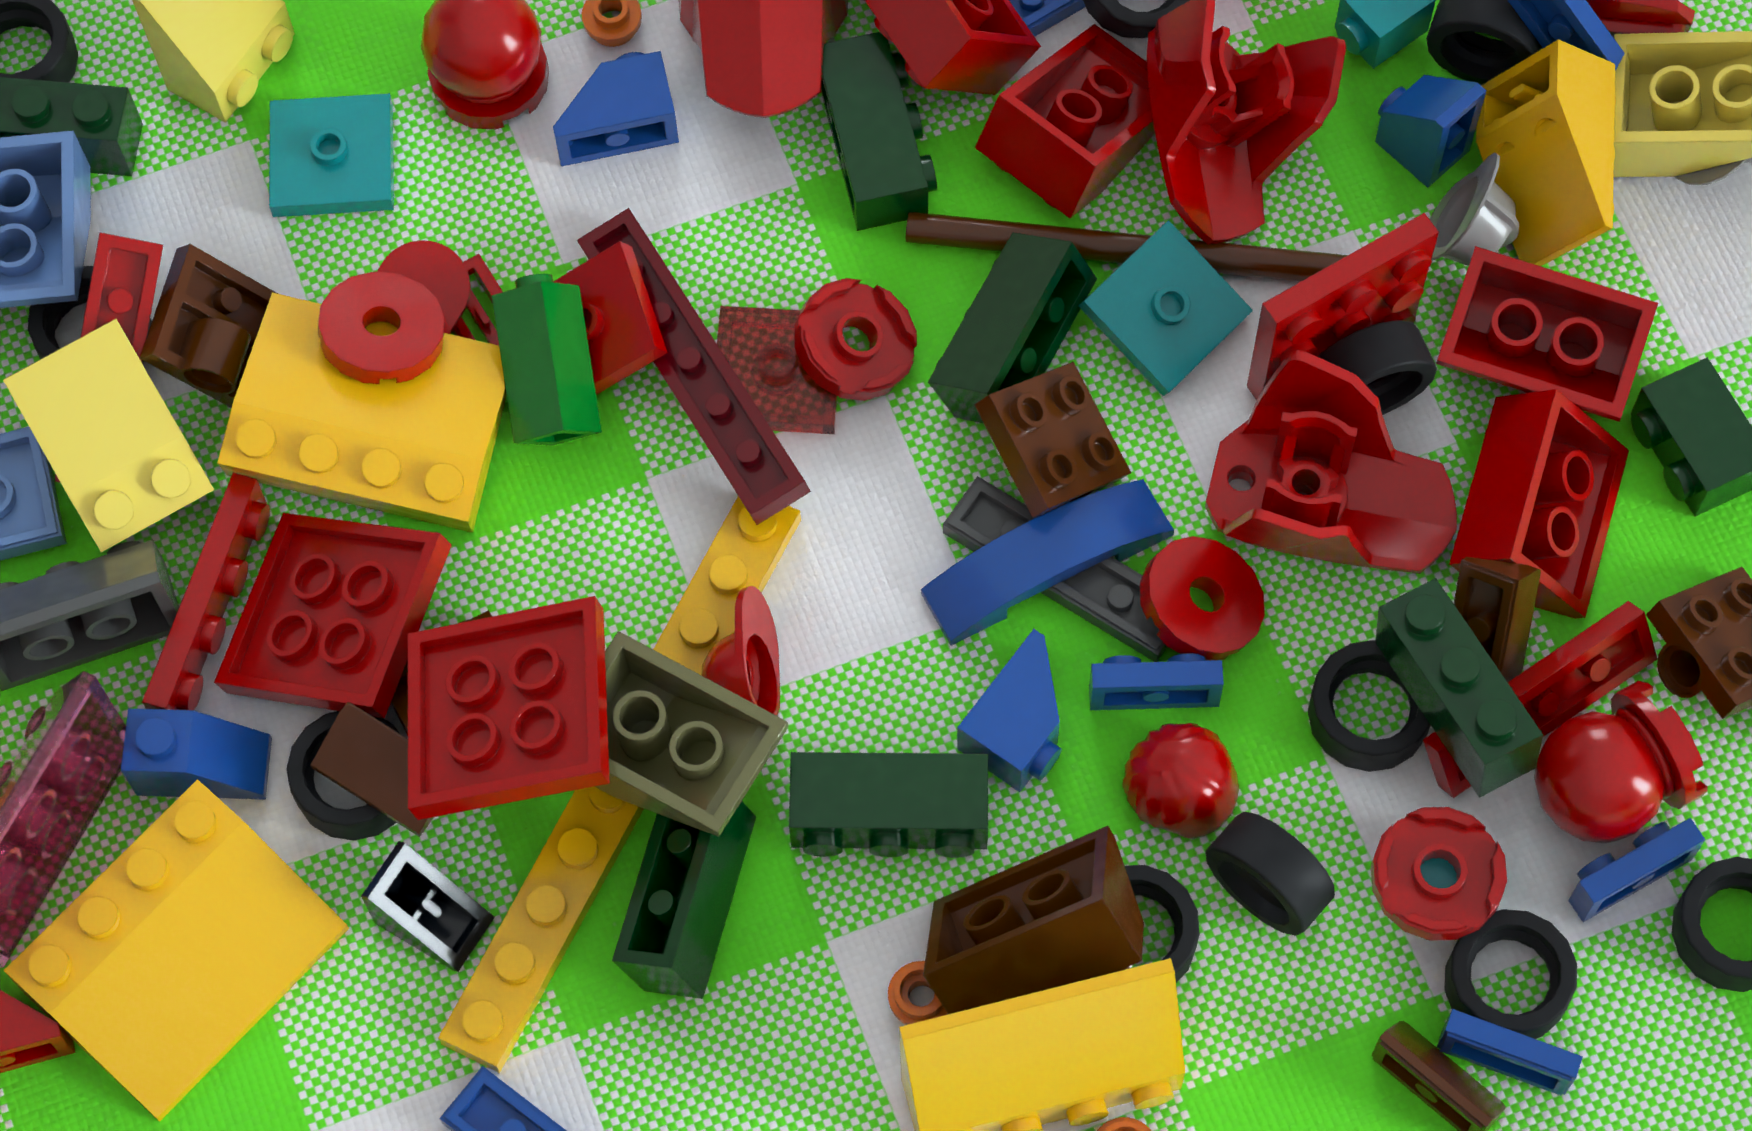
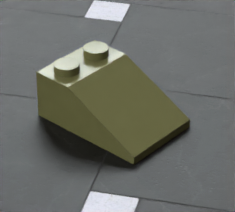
[594,631,789,837]

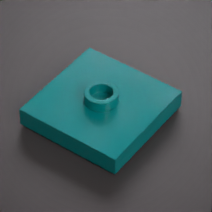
[269,93,394,217]
[1079,220,1253,396]

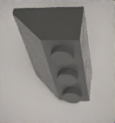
[0,539,179,691]

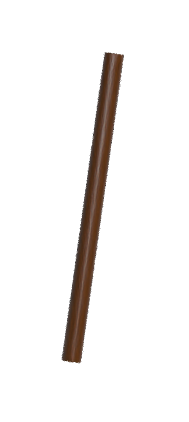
[906,212,1348,282]

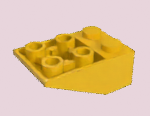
[1476,39,1616,266]

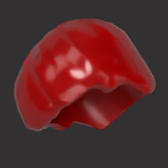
[1123,723,1239,839]

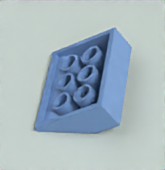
[0,130,91,308]

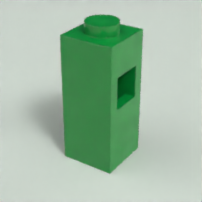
[492,274,602,445]

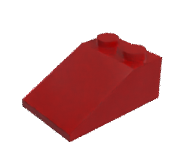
[975,24,1155,218]

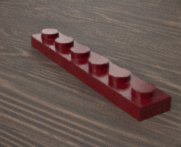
[577,208,811,525]

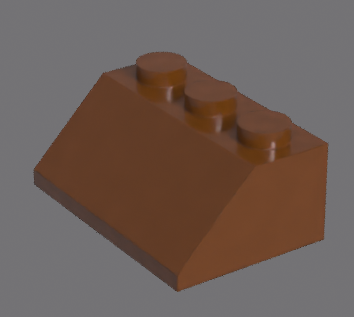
[923,826,1144,1014]

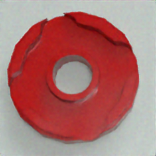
[318,271,445,384]
[794,278,917,401]
[1140,536,1265,660]
[1371,807,1507,941]

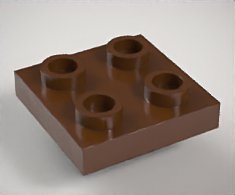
[140,244,278,408]
[974,362,1131,518]
[1646,567,1752,719]

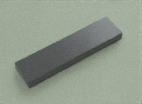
[943,476,1167,662]

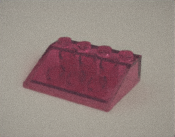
[0,671,126,968]

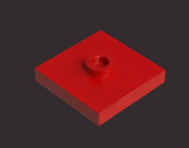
[553,241,668,395]

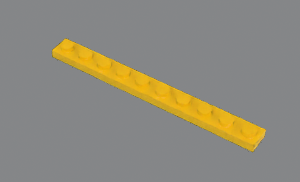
[438,496,801,1073]

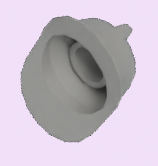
[1430,153,1519,266]

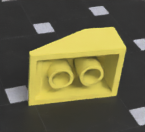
[132,0,295,123]
[1614,31,1752,177]
[3,318,214,552]

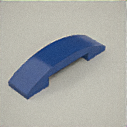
[921,479,1174,646]

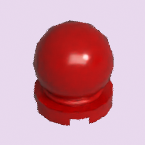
[421,0,549,130]
[1534,681,1708,843]

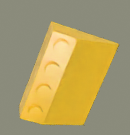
[217,293,507,533]
[4,779,349,1122]
[899,958,1185,1131]

